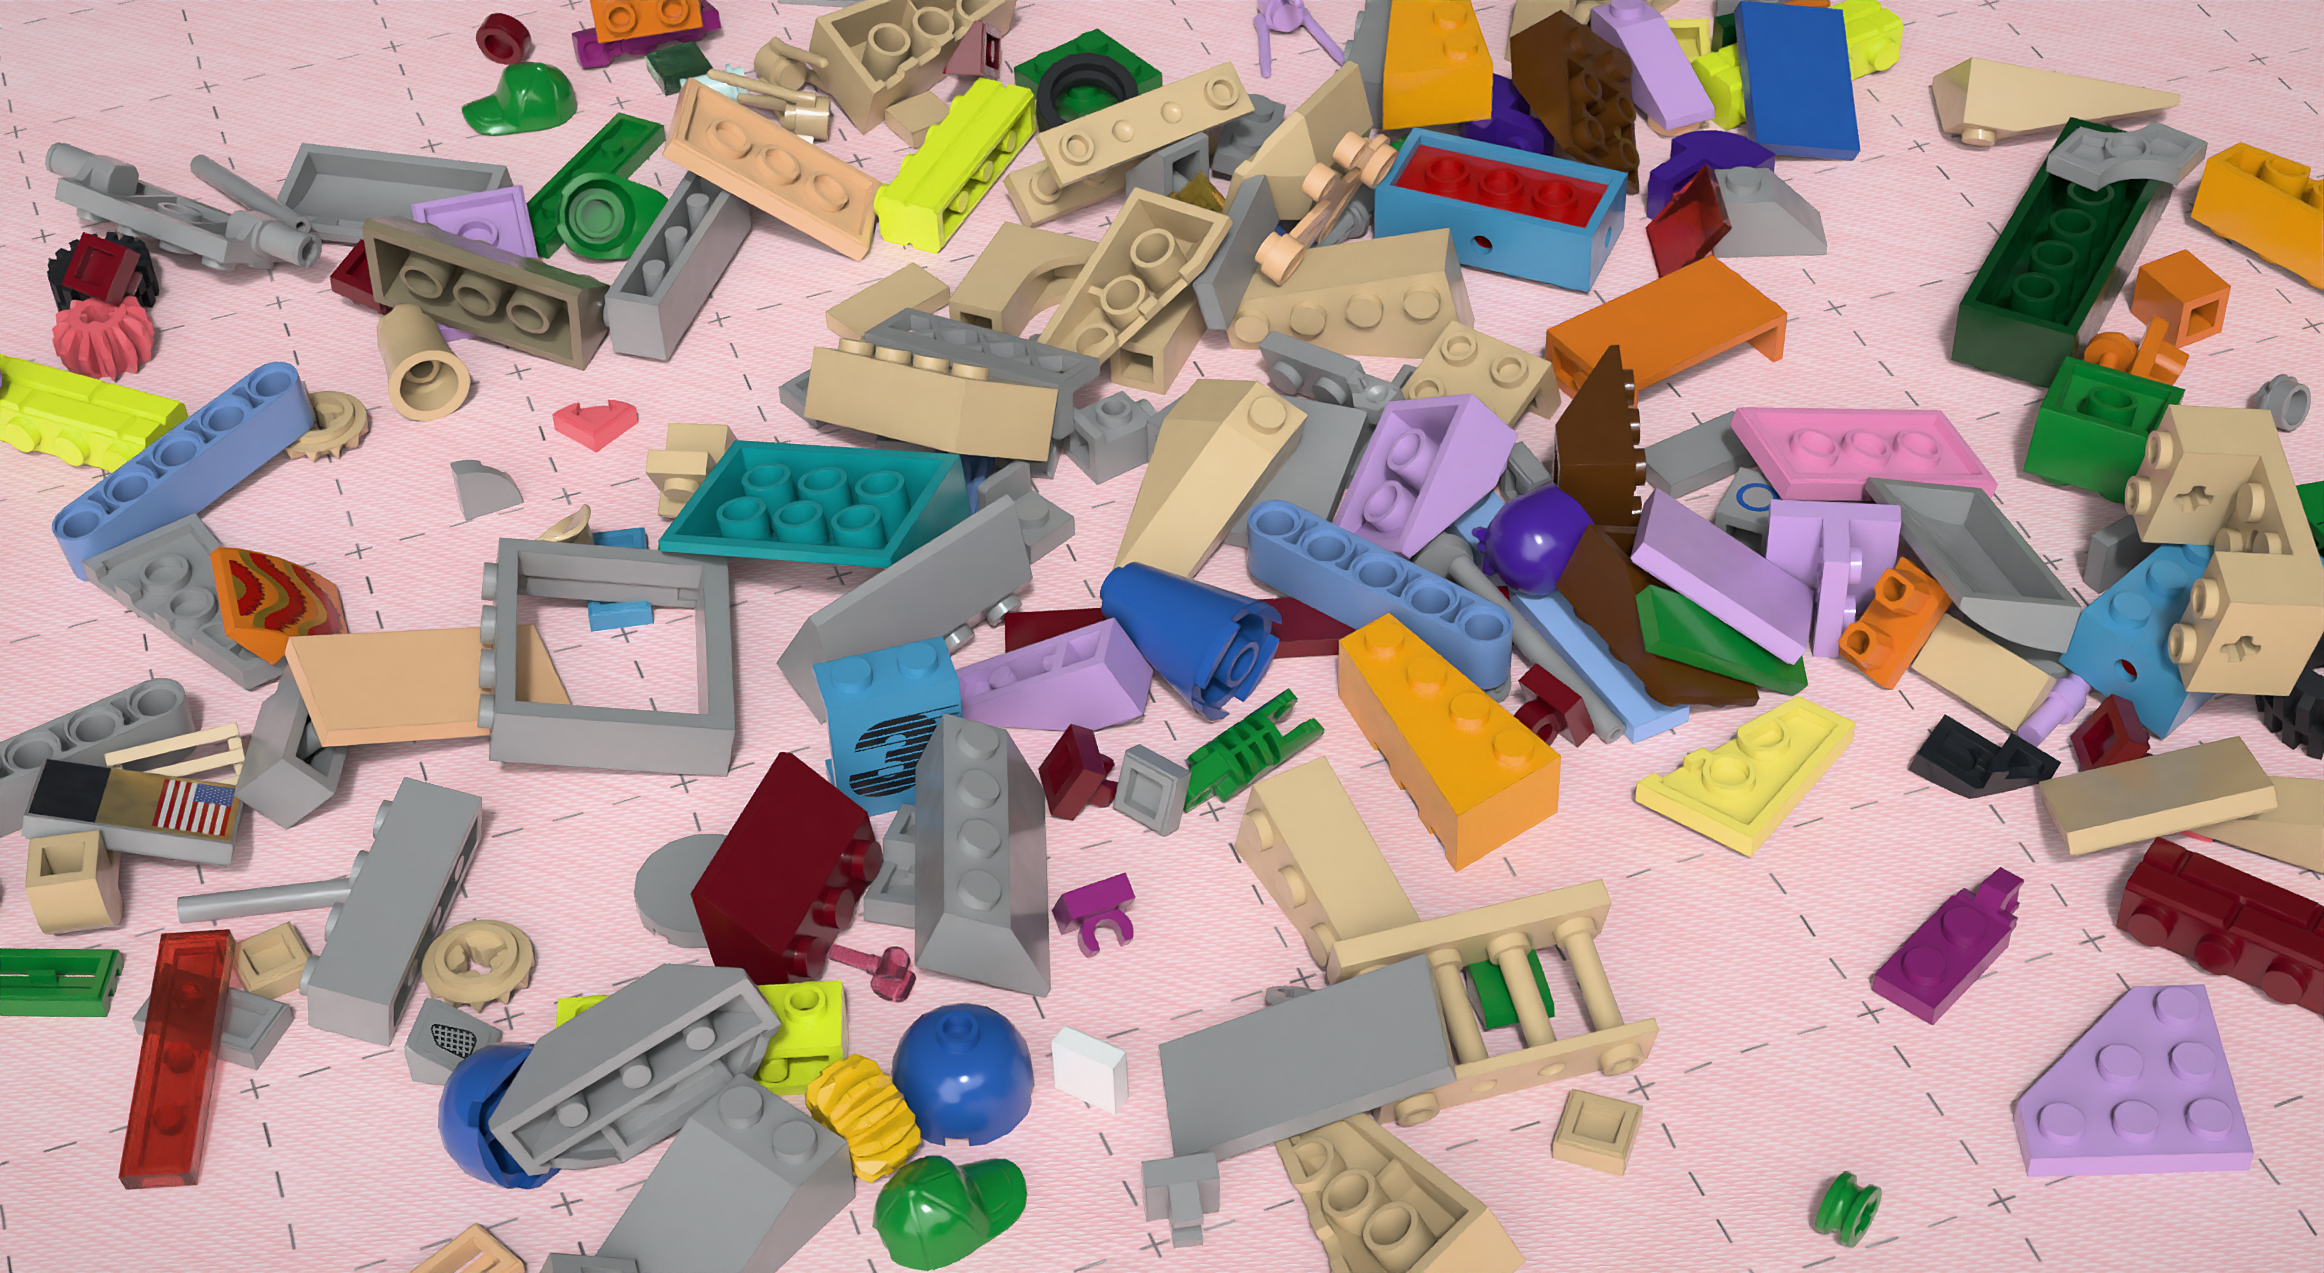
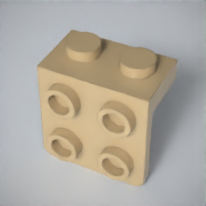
[1402,320,1562,429]

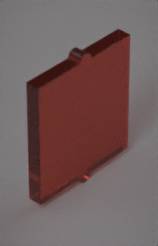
[1645,164,1732,278]

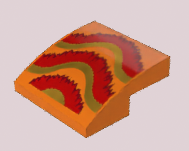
[210,547,347,665]

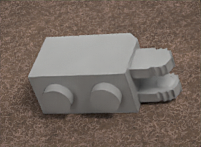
[233,664,349,830]

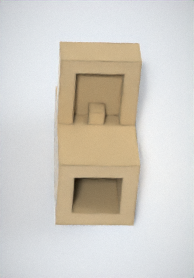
[645,423,738,518]
[25,830,124,935]

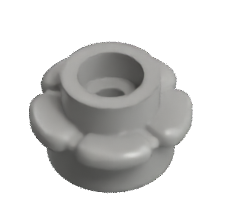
[2255,374,2311,431]

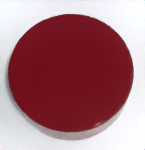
[476,13,531,65]

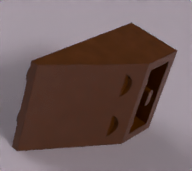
[1510,10,1640,195]
[1552,345,1646,527]
[1555,524,1760,708]

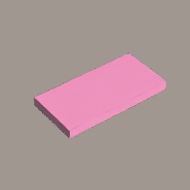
[1730,407,1998,501]

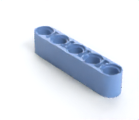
[52,362,315,582]
[1247,500,1513,689]

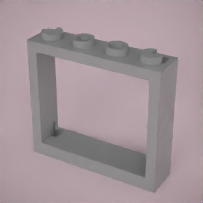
[477,537,736,777]

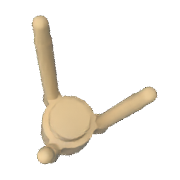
[754,37,833,128]
[707,69,830,144]

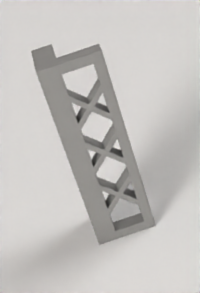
[864,307,1100,440]

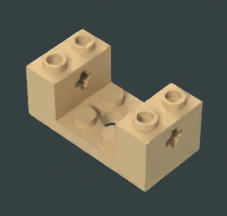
[2125,404,2324,696]

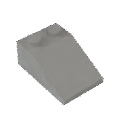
[595,1072,856,1273]

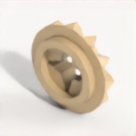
[285,391,369,462]
[422,919,535,1013]

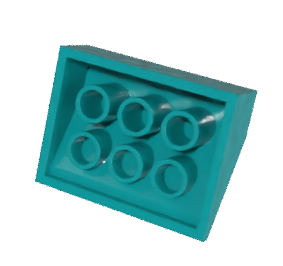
[658,440,972,568]

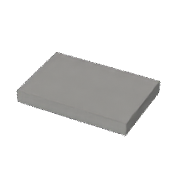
[1221,394,1369,548]

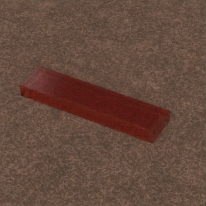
[118,929,236,1190]

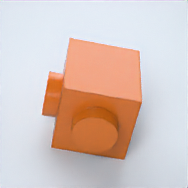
[2130,249,2231,349]

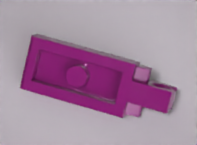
[571,0,721,68]
[1872,867,2024,1025]

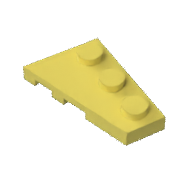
[1635,696,1856,857]

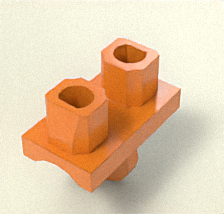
[2084,315,2190,386]
[1838,557,1953,690]

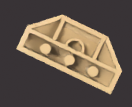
[1222,60,1373,220]

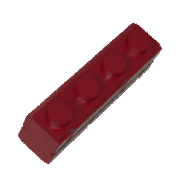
[2116,836,2324,1016]

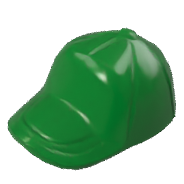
[461,62,577,136]
[555,172,669,260]
[872,1155,1027,1271]

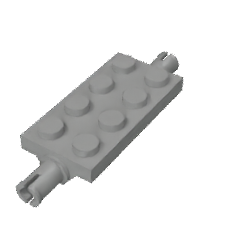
[45,142,322,271]

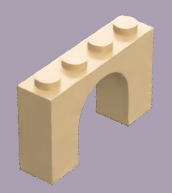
[948,221,1208,395]

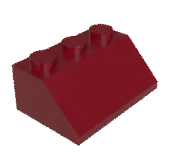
[690,752,882,986]

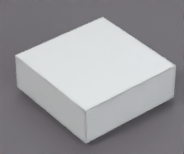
[1051,1025,1129,1115]

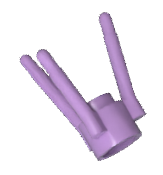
[1253,0,1344,78]

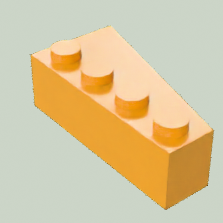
[1383,0,1493,130]
[2190,142,2324,290]
[1338,613,1561,872]

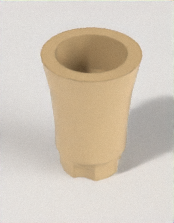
[376,303,470,421]

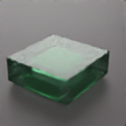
[645,41,713,96]

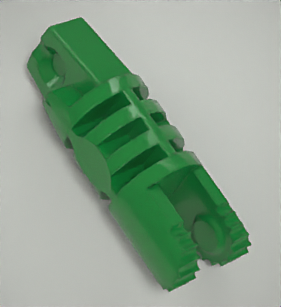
[1183,688,1325,813]

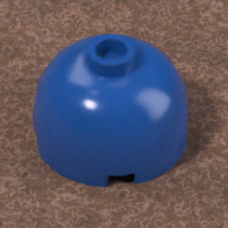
[891,1002,1034,1147]
[438,1042,561,1190]

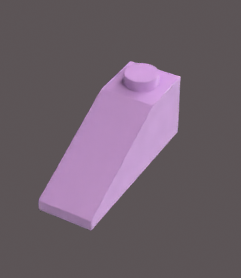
[1591,0,1715,131]
[955,617,1153,731]

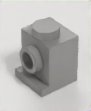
[1064,390,1156,485]

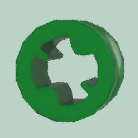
[1815,1171,1882,1248]

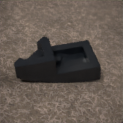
[1909,714,2061,799]

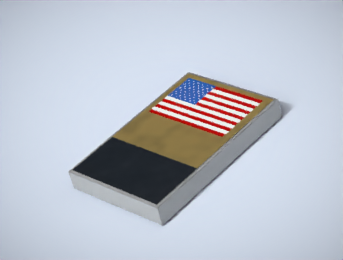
[21,758,244,866]

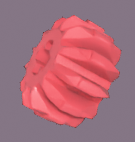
[52,296,155,381]

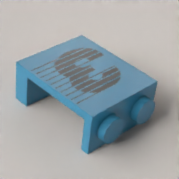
[812,636,963,817]

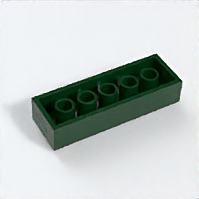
[1951,117,2173,388]

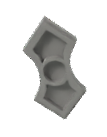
[2046,121,2208,192]

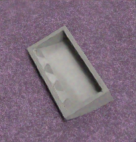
[277,143,514,244]
[1865,477,2082,653]

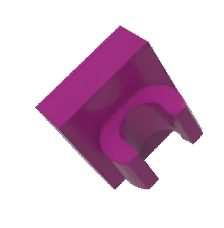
[1052,872,1136,958]

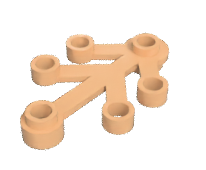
[1254,130,1398,285]

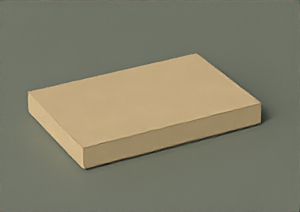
[2039,736,2278,856]

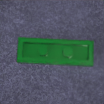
[1635,585,1809,696]

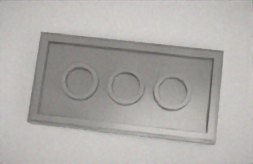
[1158,953,1457,1162]

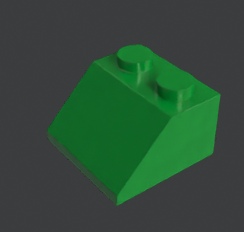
[2023,356,2186,503]

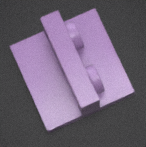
[1764,499,1901,658]

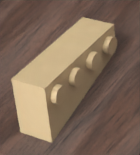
[804,338,1058,462]

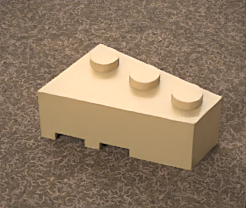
[1234,755,1421,969]

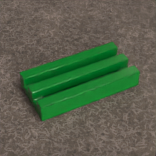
[0,948,124,1017]

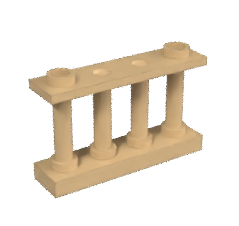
[1003,61,1255,227]
[1326,879,1659,1126]

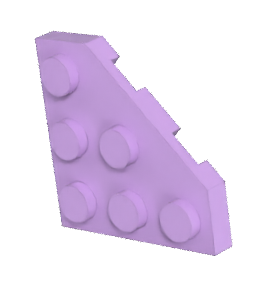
[2014,984,2254,1177]

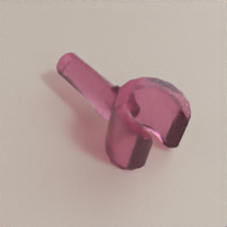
[829,944,916,1003]

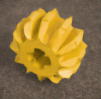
[805,1053,921,1183]

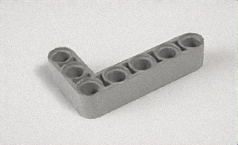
[0,678,197,838]

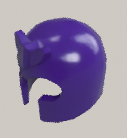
[1471,480,1594,596]

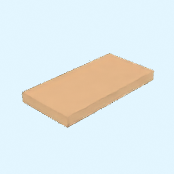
[662,77,882,262]
[285,624,571,747]

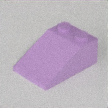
[1333,394,1518,559]

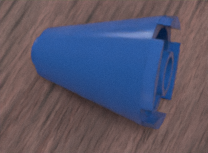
[1100,562,1282,721]

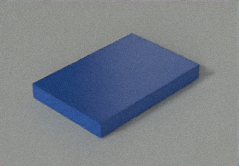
[1734,1,1860,161]

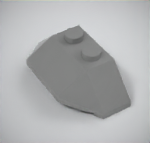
[488,963,782,1176]

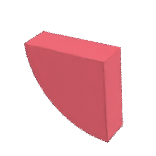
[552,400,638,453]

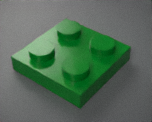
[1014,28,1163,122]

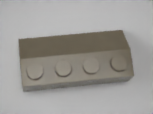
[362,216,610,371]

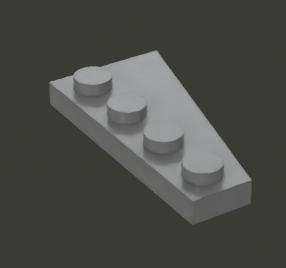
[81,513,289,690]

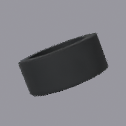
[1036,52,1139,133]

